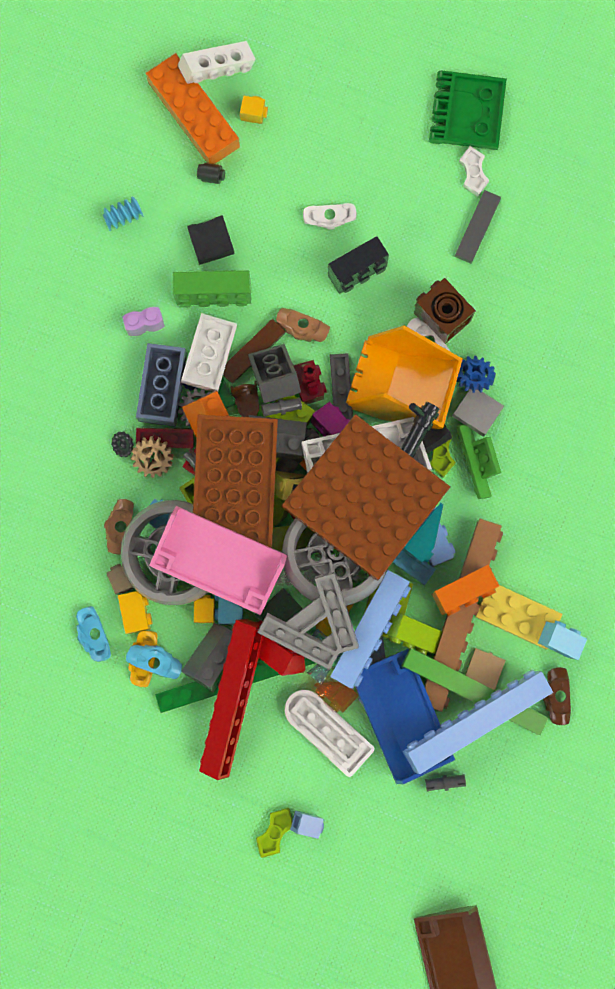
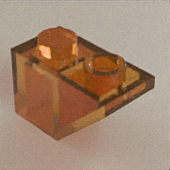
[314,682,359,713]

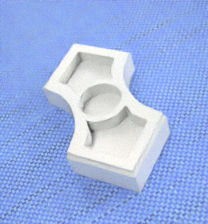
[459,146,489,197]

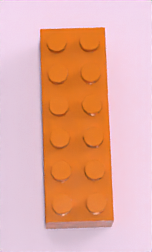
[146,53,240,164]

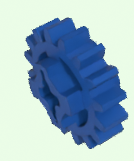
[456,356,496,393]

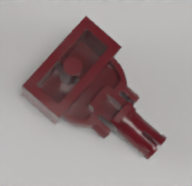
[293,360,327,405]

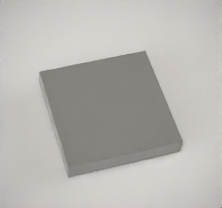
[452,389,504,437]

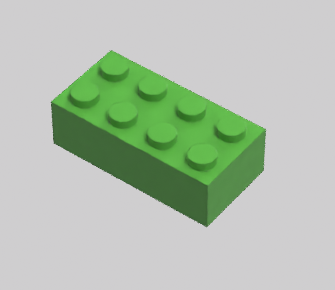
[173,270,251,308]

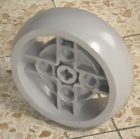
[121,500,208,605]
[282,518,388,606]

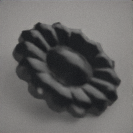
[111,431,134,457]

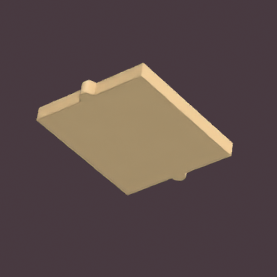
[465,648,506,690]

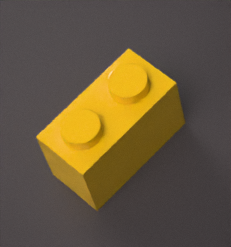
[118,591,153,634]

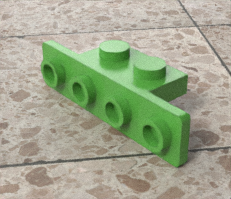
[457,425,501,499]

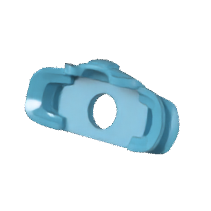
[76,606,111,662]
[126,645,182,679]

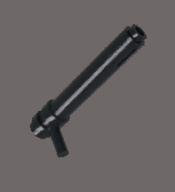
[401,402,440,458]

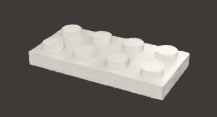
[181,313,237,392]

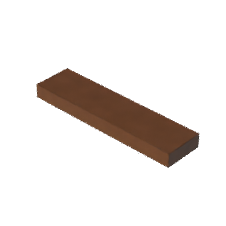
[223,319,286,384]

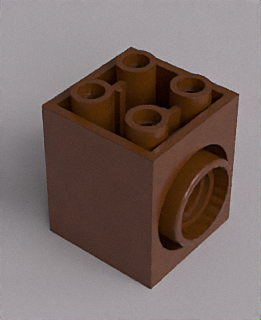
[414,278,476,344]

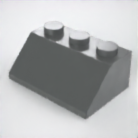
[249,415,307,461]
[181,623,233,693]

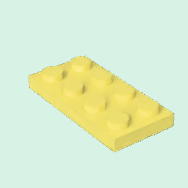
[475,585,562,650]

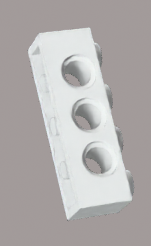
[178,41,256,84]

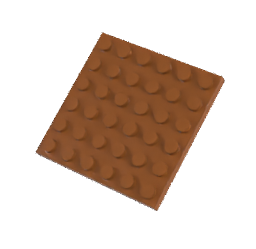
[282,414,451,581]

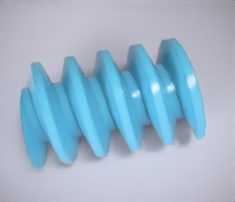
[103,196,144,231]

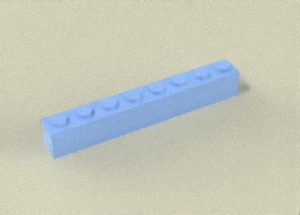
[403,670,553,774]

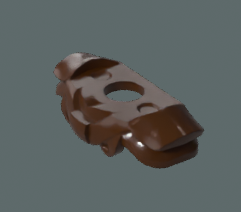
[543,667,571,725]

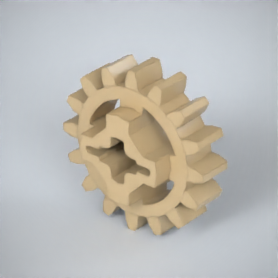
[131,436,174,478]

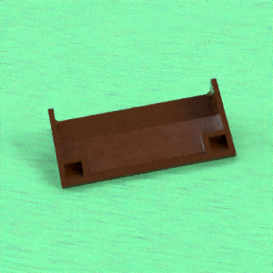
[414,905,497,989]

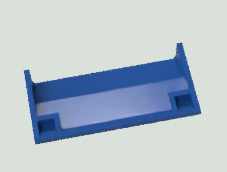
[355,649,455,785]

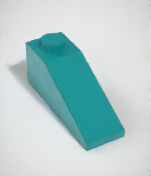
[402,502,443,564]

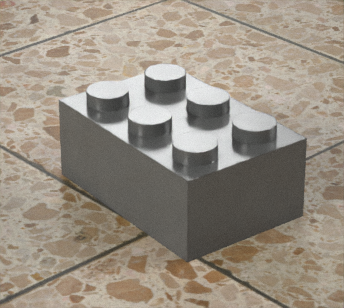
[248,344,301,403]

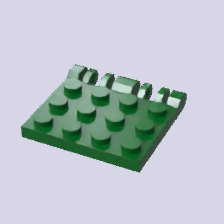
[429,70,507,150]

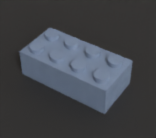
[136,343,187,427]

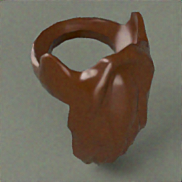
[230,381,259,417]

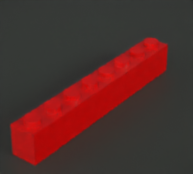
[199,619,264,780]

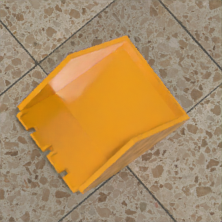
[346,325,463,429]

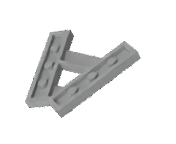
[258,571,359,670]

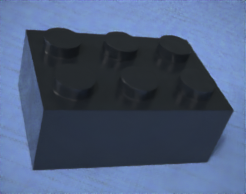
[328,236,389,294]

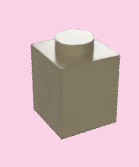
[107,564,134,595]

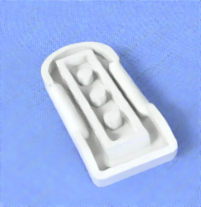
[285,690,375,777]

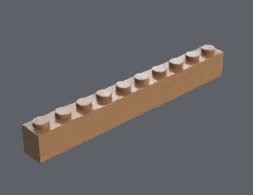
[424,519,503,712]

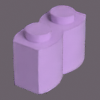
[123,307,165,336]

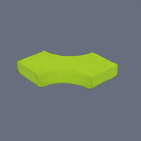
[430,436,456,478]
[256,808,292,858]

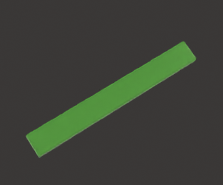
[401,648,548,736]

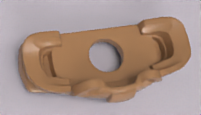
[276,308,330,342]
[104,499,134,555]

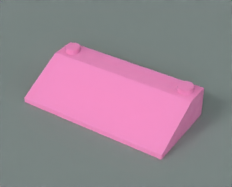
[149,506,287,615]

